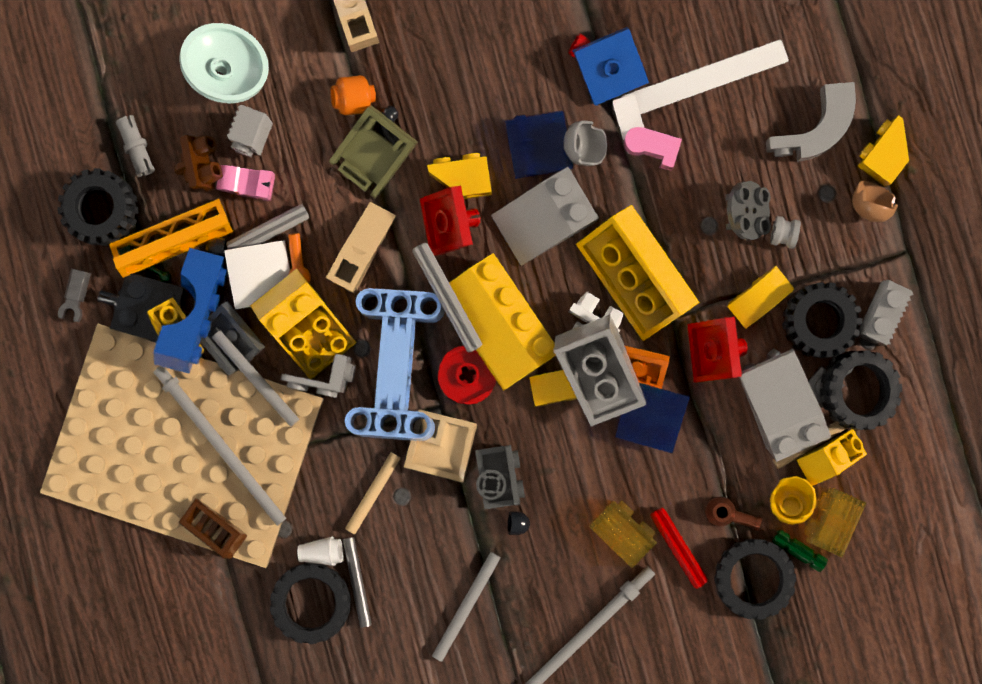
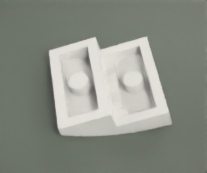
[224,240,290,309]

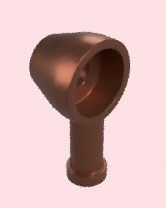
[705,497,762,531]

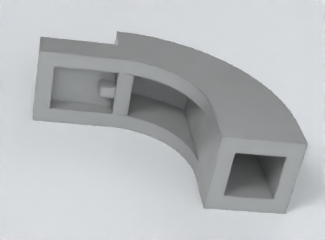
[766,82,856,162]

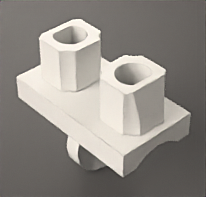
[568,292,624,332]

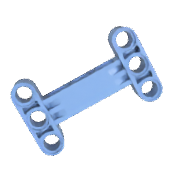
[345,288,445,441]

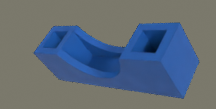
[153,248,228,374]

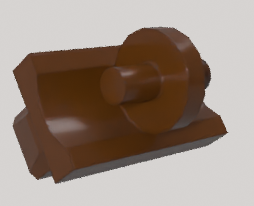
[174,135,223,192]

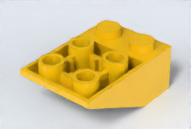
[250,269,357,380]

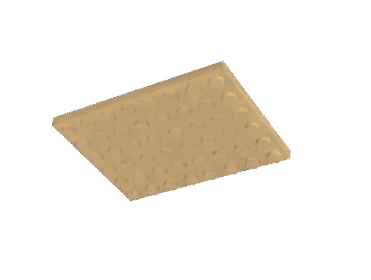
[40,323,324,568]

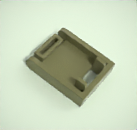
[329,105,418,198]

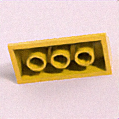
[576,205,700,341]
[449,253,556,391]

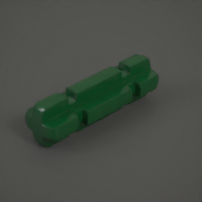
[772,530,828,572]

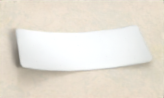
[613,94,644,154]

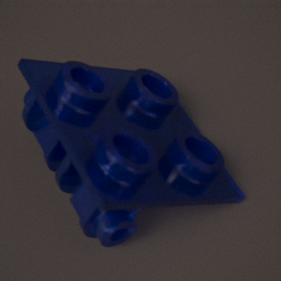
[505,111,574,179]
[615,382,690,454]

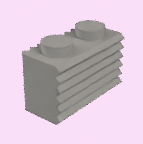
[227,105,273,158]
[859,280,913,346]

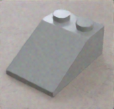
[491,167,599,266]
[554,314,646,426]
[739,349,831,462]

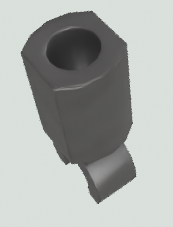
[58,269,91,323]

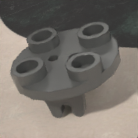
[725,181,771,241]

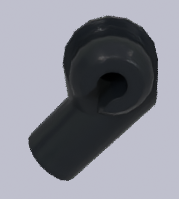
[376,106,399,145]

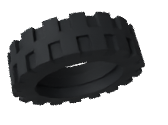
[820,350,902,430]
[714,539,796,620]
[270,563,351,644]

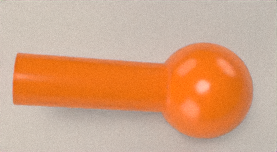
[288,233,311,283]

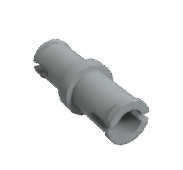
[116,115,155,177]

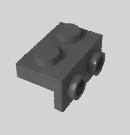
[200,301,265,375]
[475,445,525,510]

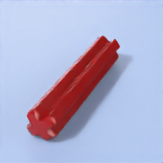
[650,508,708,589]

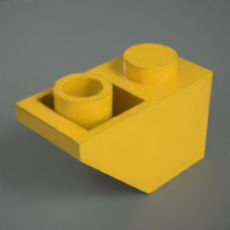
[857,115,909,188]
[427,153,492,199]
[797,429,867,486]

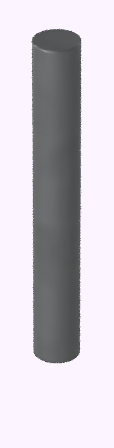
[343,537,372,628]

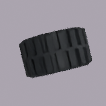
[57,168,139,246]
[782,282,862,358]

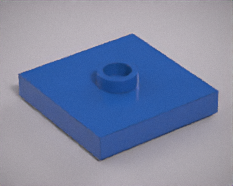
[573,27,649,106]

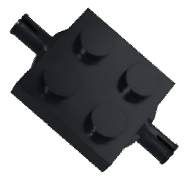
[97,274,189,343]

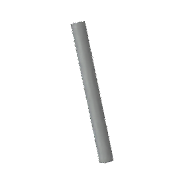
[212,330,299,427]
[432,552,501,662]

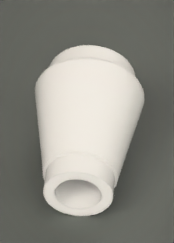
[297,536,343,566]

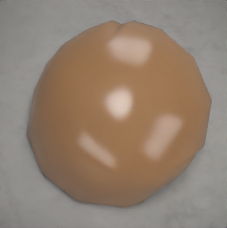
[852,181,898,222]

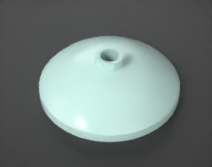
[179,23,269,103]

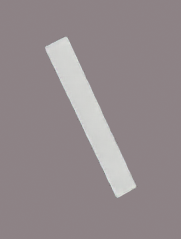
[621,40,788,114]

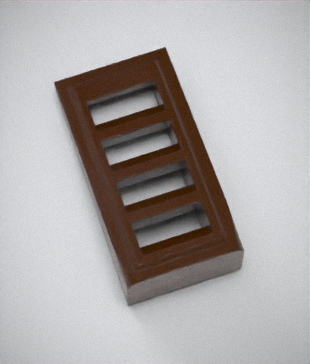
[178,498,247,559]

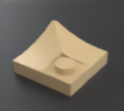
[404,409,477,483]

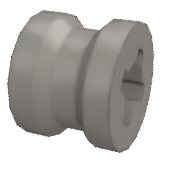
[770,216,801,249]

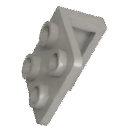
[281,354,356,398]

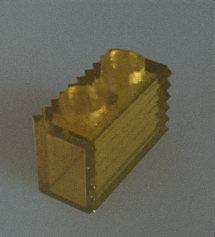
[804,487,866,557]
[588,500,657,568]

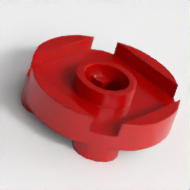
[438,345,496,405]

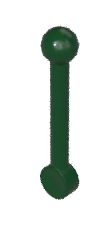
[119,245,171,283]

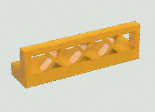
[109,199,233,278]

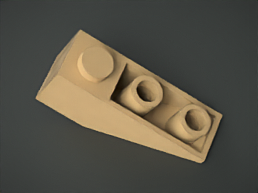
[334,0,379,52]
[326,202,396,294]

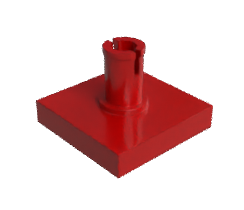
[420,186,481,256]
[687,317,748,383]

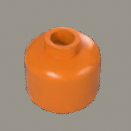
[330,76,376,115]

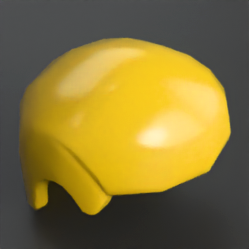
[770,476,817,525]

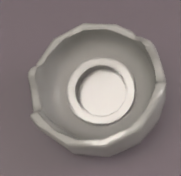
[564,120,607,166]

